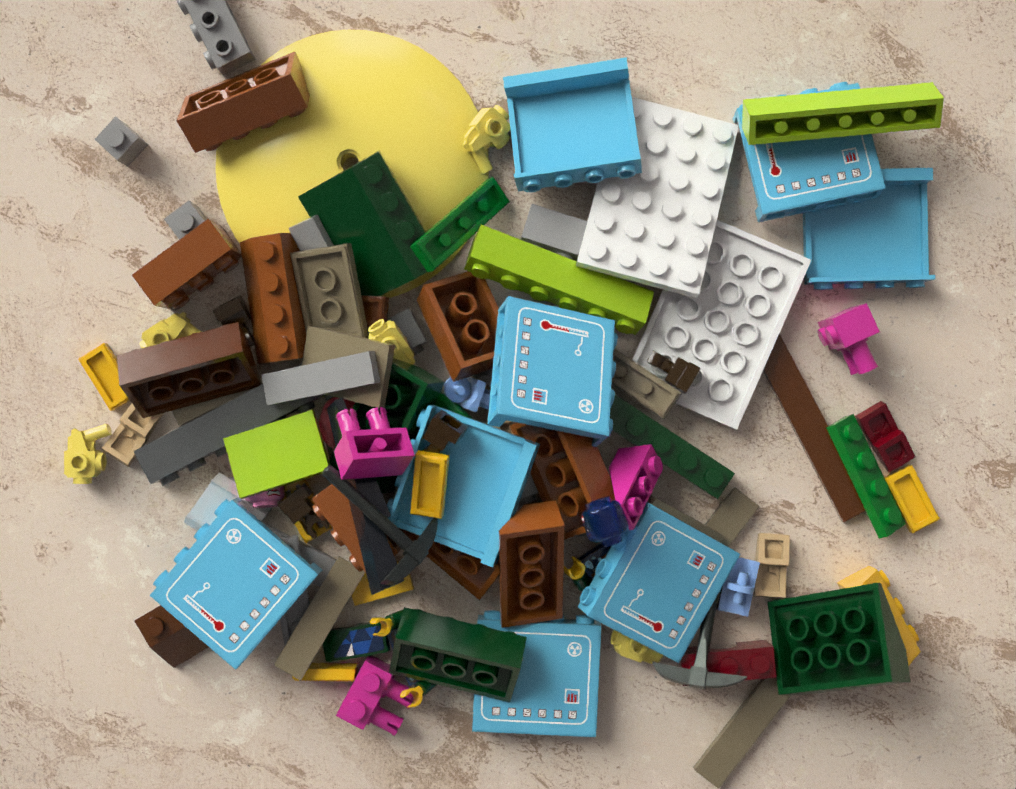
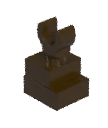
[213,295,255,347]
[647,350,701,394]
[422,410,468,454]
[277,483,330,538]

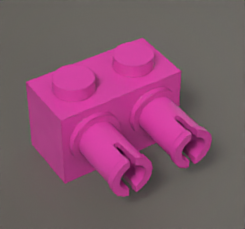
[817,303,880,375]
[334,407,415,480]
[336,655,414,737]

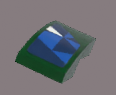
[323,622,391,662]

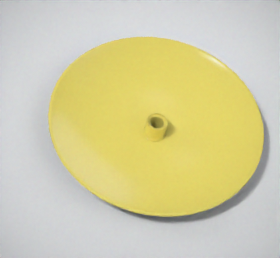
[215,30,489,298]

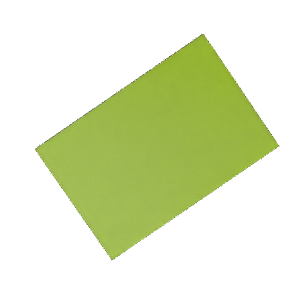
[223,410,330,499]

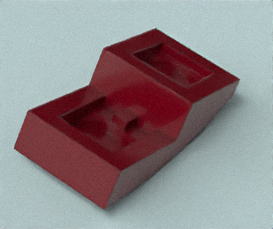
[855,401,916,473]

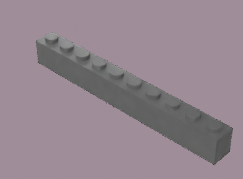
[134,308,428,486]

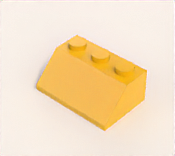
[837,566,921,666]

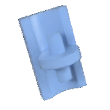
[443,377,491,412]
[716,557,760,617]

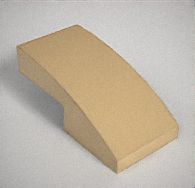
[102,404,164,467]
[753,533,790,599]

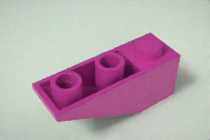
[609,444,663,530]

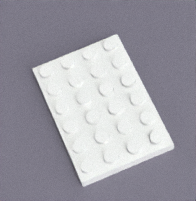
[576,97,739,298]
[632,220,811,430]

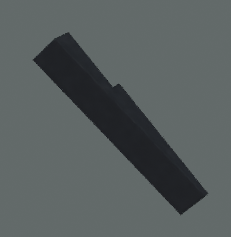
[327,397,404,595]

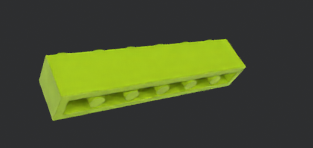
[742,82,944,145]
[464,225,654,335]

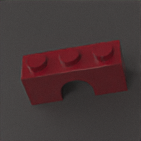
[677,640,776,686]

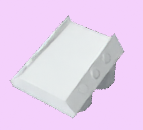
[184,472,273,531]

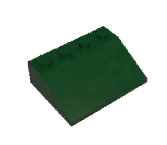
[298,150,443,296]
[767,583,911,695]

